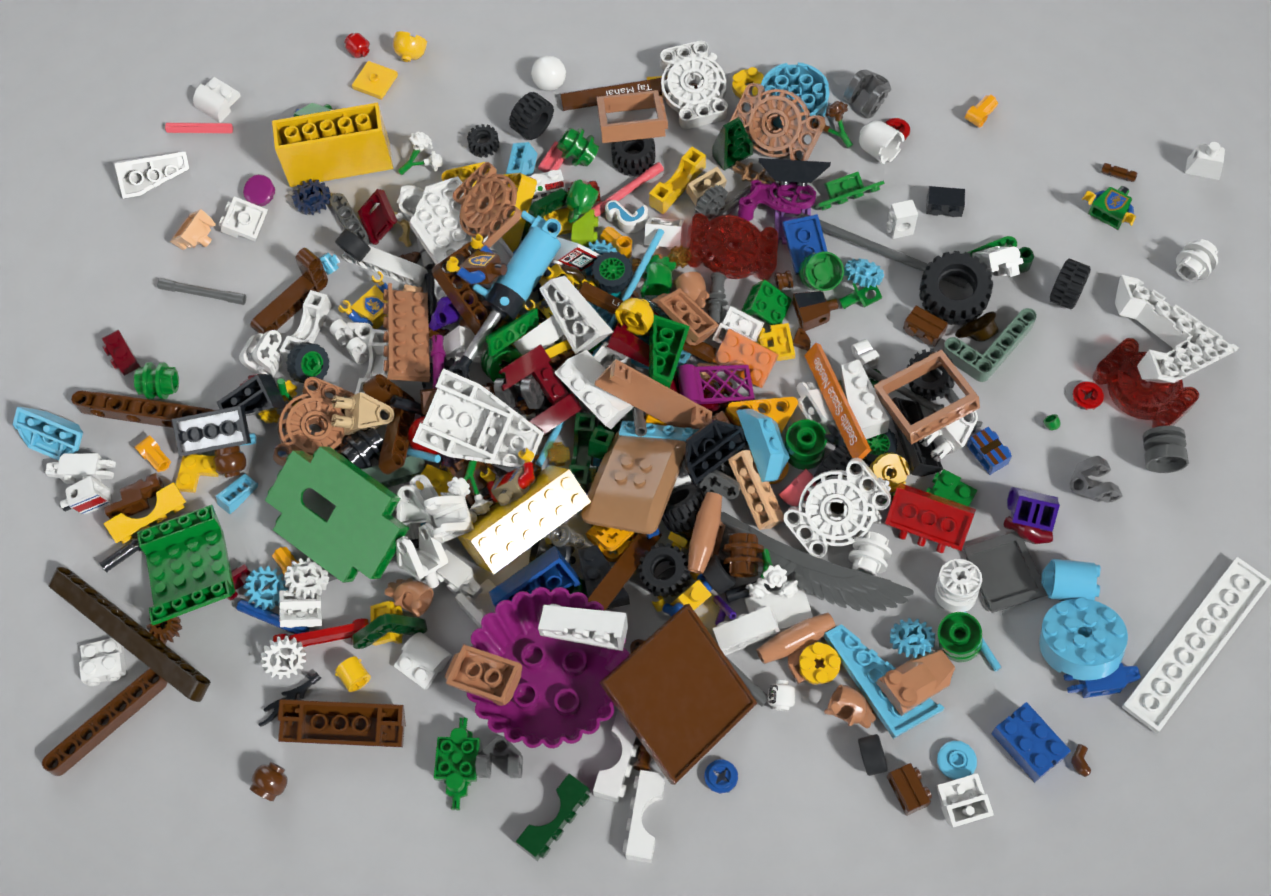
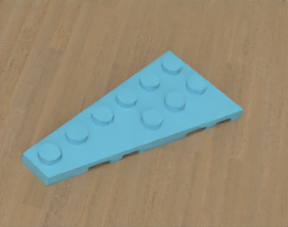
[823,624,945,739]

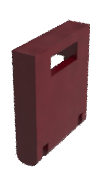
[357,189,397,245]

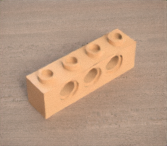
[728,450,784,530]

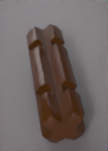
[1101,163,1137,182]

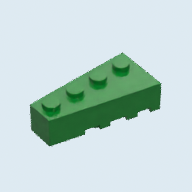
[649,315,690,388]

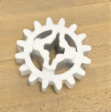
[284,558,329,599]
[261,636,306,679]

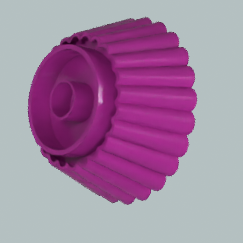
[466,587,630,749]

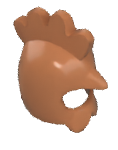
[673,272,709,308]
[385,578,434,618]
[824,685,876,728]

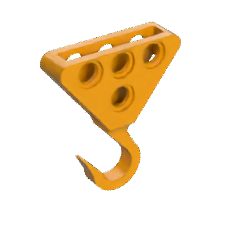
[724,397,798,484]

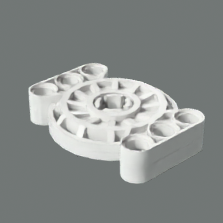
[660,41,728,129]
[784,458,891,558]

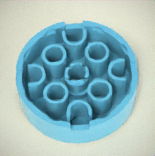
[761,62,829,128]
[1039,598,1128,680]

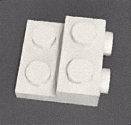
[219,197,268,242]
[79,638,127,686]

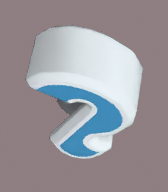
[605,200,648,233]

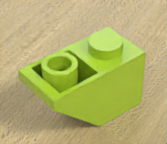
[571,209,598,248]

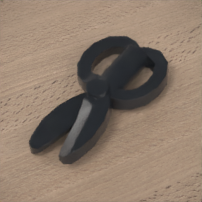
[825,424,847,449]

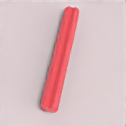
[165,123,233,133]

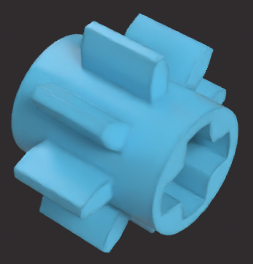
[319,252,340,275]

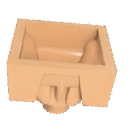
[170,209,216,250]

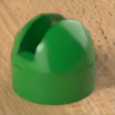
[1043,414,1061,431]

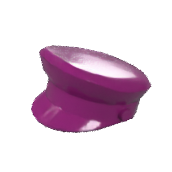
[243,174,275,207]

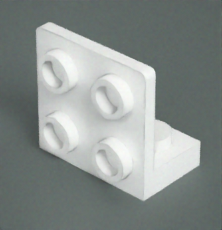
[455,579,496,628]

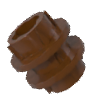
[723,533,764,578]

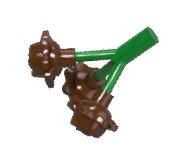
[812,101,853,148]

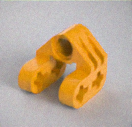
[585,525,636,562]

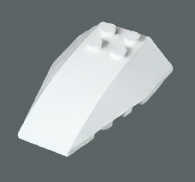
[413,369,544,468]

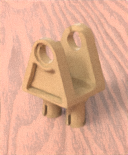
[331,392,394,435]

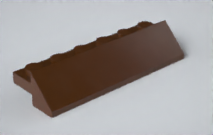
[278,699,406,747]

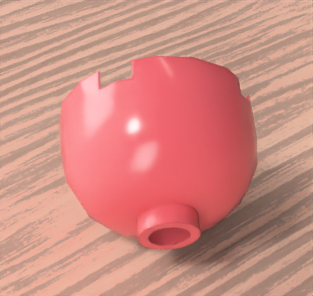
[779,469,817,507]

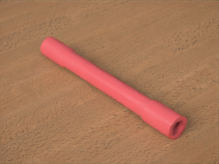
[592,162,664,217]

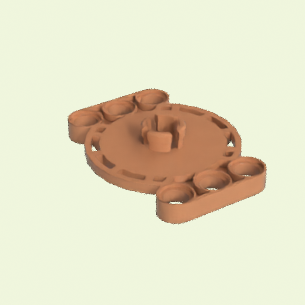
[453,162,522,248]

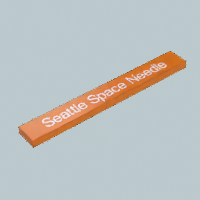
[804,343,871,459]

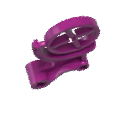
[738,180,816,221]

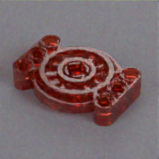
[686,213,778,280]
[1092,338,1199,428]

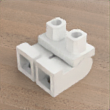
[972,246,1023,277]

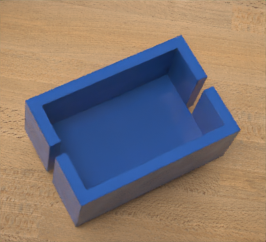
[991,702,1071,783]

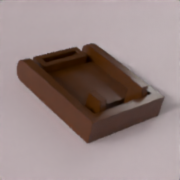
[447,459,499,508]

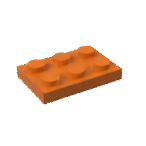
[712,329,779,388]

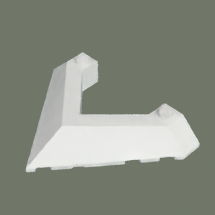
[1115,275,1239,383]

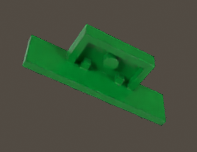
[814,172,885,211]
[486,308,539,356]

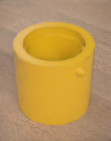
[335,656,371,692]

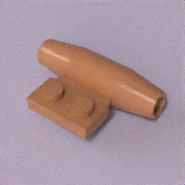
[688,492,725,574]
[756,612,835,684]

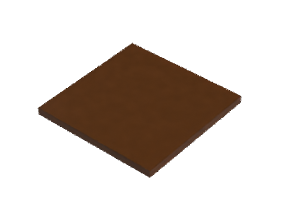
[599,604,757,785]

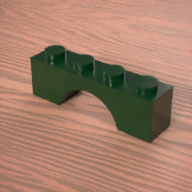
[569,413,597,493]
[588,418,623,459]
[516,773,590,862]

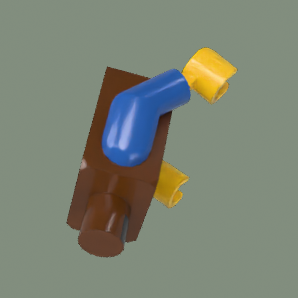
[446,234,507,285]

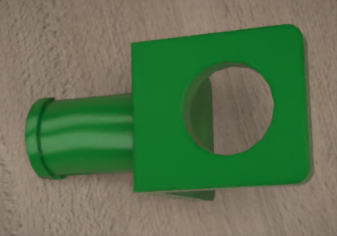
[839,282,882,309]

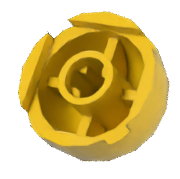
[393,31,427,62]
[615,298,654,335]

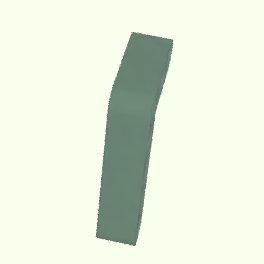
[943,308,1037,382]
[362,456,426,488]

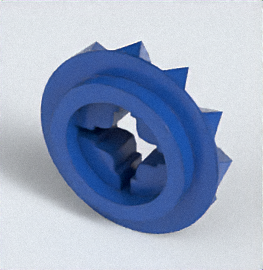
[704,759,738,794]

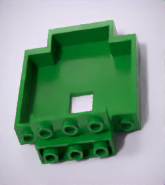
[265,446,409,583]

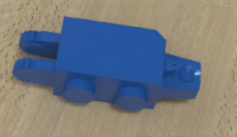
[1063,663,1141,698]

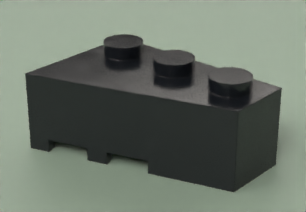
[217,374,286,416]
[578,545,630,609]

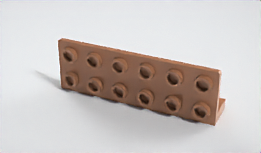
[595,359,712,429]

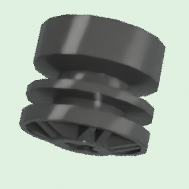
[1142,426,1189,473]

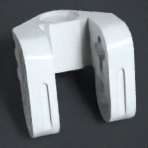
[330,319,373,364]
[239,330,282,378]

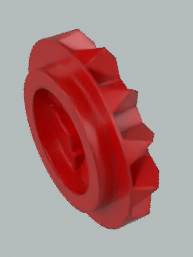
[885,118,910,140]
[1072,382,1104,410]

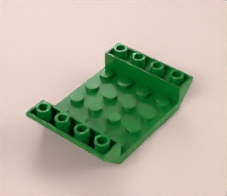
[137,505,235,626]

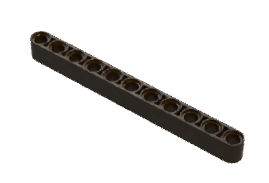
[48,567,211,702]

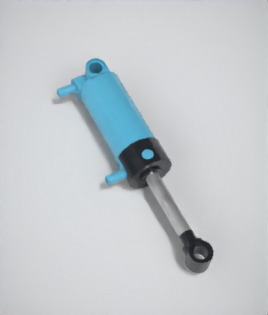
[448,211,561,378]

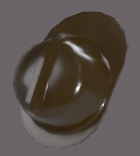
[955,311,999,342]

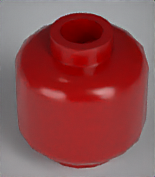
[344,33,370,58]

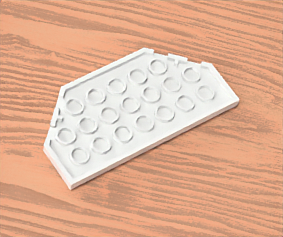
[410,176,514,288]

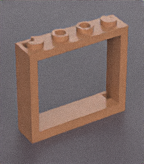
[597,90,668,143]
[874,350,980,445]

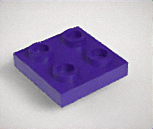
[429,296,467,331]

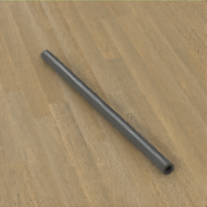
[798,212,968,289]

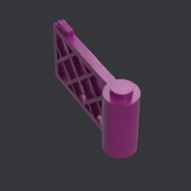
[676,364,755,404]

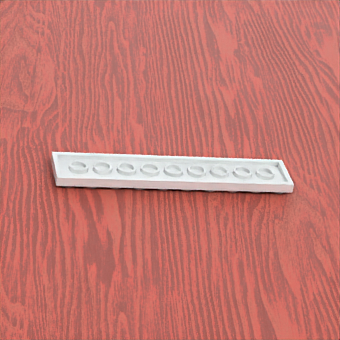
[1122,557,1271,734]

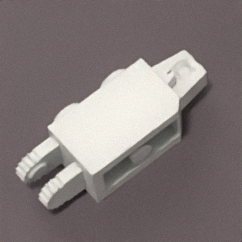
[796,382,841,435]
[45,453,116,484]
[436,549,483,599]

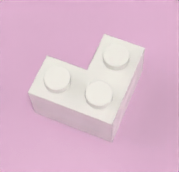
[443,326,488,363]

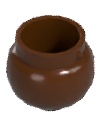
[213,446,246,478]
[250,762,288,801]

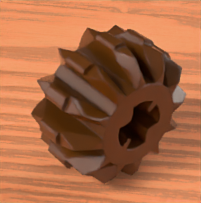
[146,617,182,645]

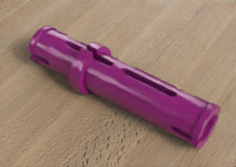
[430,335,446,388]

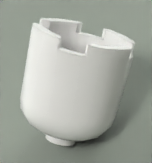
[859,120,904,164]

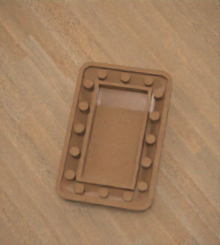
[581,431,686,534]

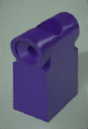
[1007,487,1060,532]

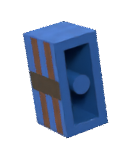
[967,426,1012,475]

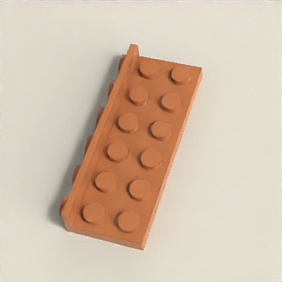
[383,283,430,382]

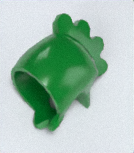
[566,179,599,223]
[640,255,677,298]

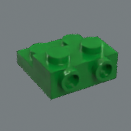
[926,469,978,507]

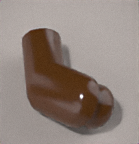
[1071,744,1091,777]

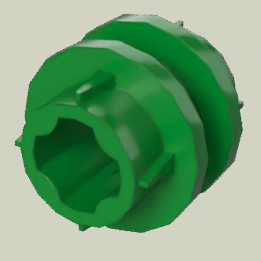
[557,128,599,166]
[134,362,179,399]

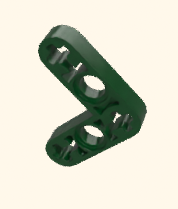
[521,189,568,241]
[351,614,428,649]

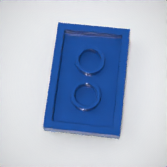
[782,214,828,275]

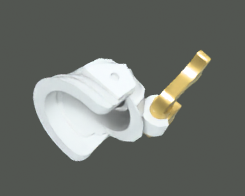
[394,185,424,247]

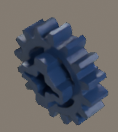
[292,179,331,215]

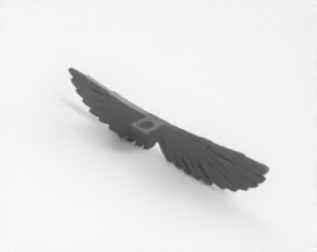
[720,512,914,612]

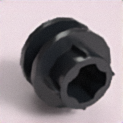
[341,428,384,469]

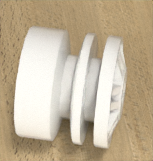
[935,559,982,613]

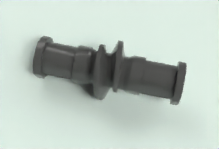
[705,272,728,329]

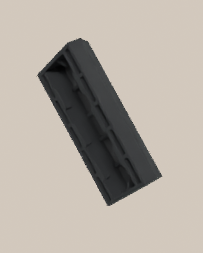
[892,397,943,477]

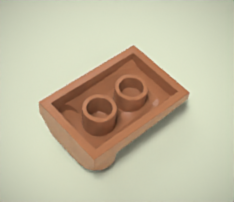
[651,288,719,345]
[444,644,522,706]
[876,650,955,716]

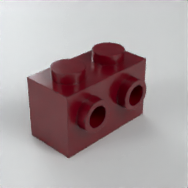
[102,330,141,376]

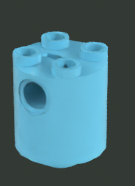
[1041,559,1101,600]

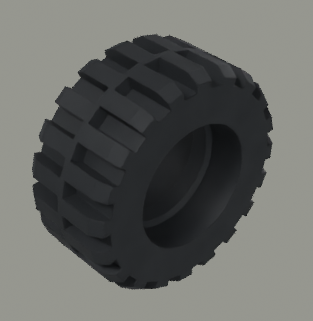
[919,251,993,325]

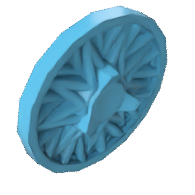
[937,741,977,780]

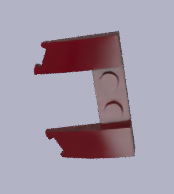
[607,297,661,367]
[499,344,583,434]

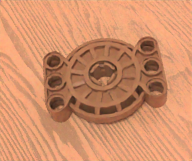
[730,83,825,161]
[273,377,355,467]

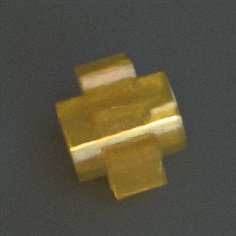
[667,245,691,268]
[548,442,570,467]

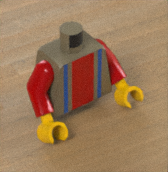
[480,448,537,506]

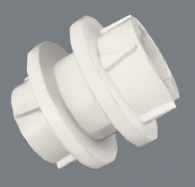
[1175,239,1218,283]
[848,531,892,576]

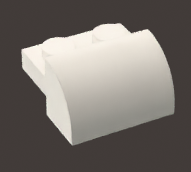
[193,77,241,123]
[712,306,764,344]
[279,590,322,628]
[394,632,452,689]
[936,773,994,828]

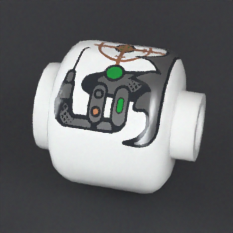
[768,680,795,711]

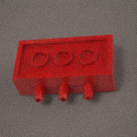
[885,483,976,553]

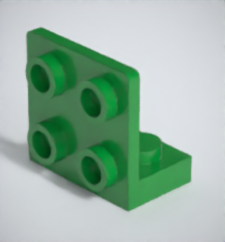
[741,279,792,325]

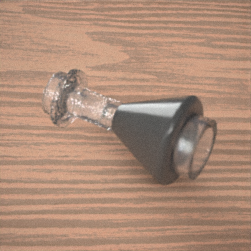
[550,523,585,549]

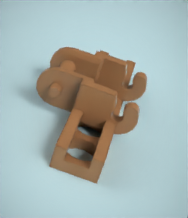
[732,161,776,184]

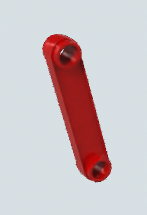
[272,618,369,647]

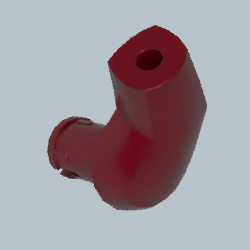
[1004,516,1053,544]

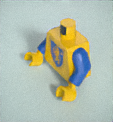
[338,271,388,329]
[652,572,713,617]

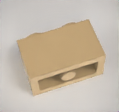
[686,166,727,206]

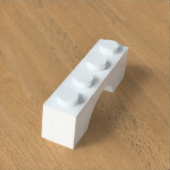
[280,290,332,362]
[355,329,387,394]
[593,711,639,803]
[622,770,666,863]

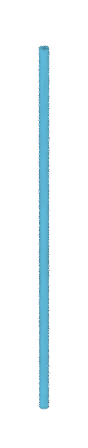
[535,229,664,467]

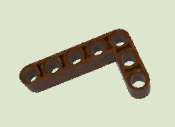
[432,242,498,342]
[250,248,328,337]
[363,374,416,475]

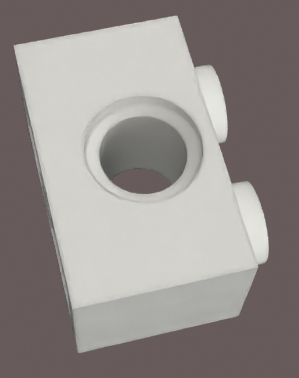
[886,200,918,239]

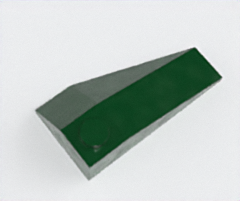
[712,117,753,171]

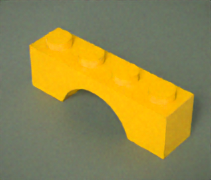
[649,147,706,214]
[103,482,187,544]

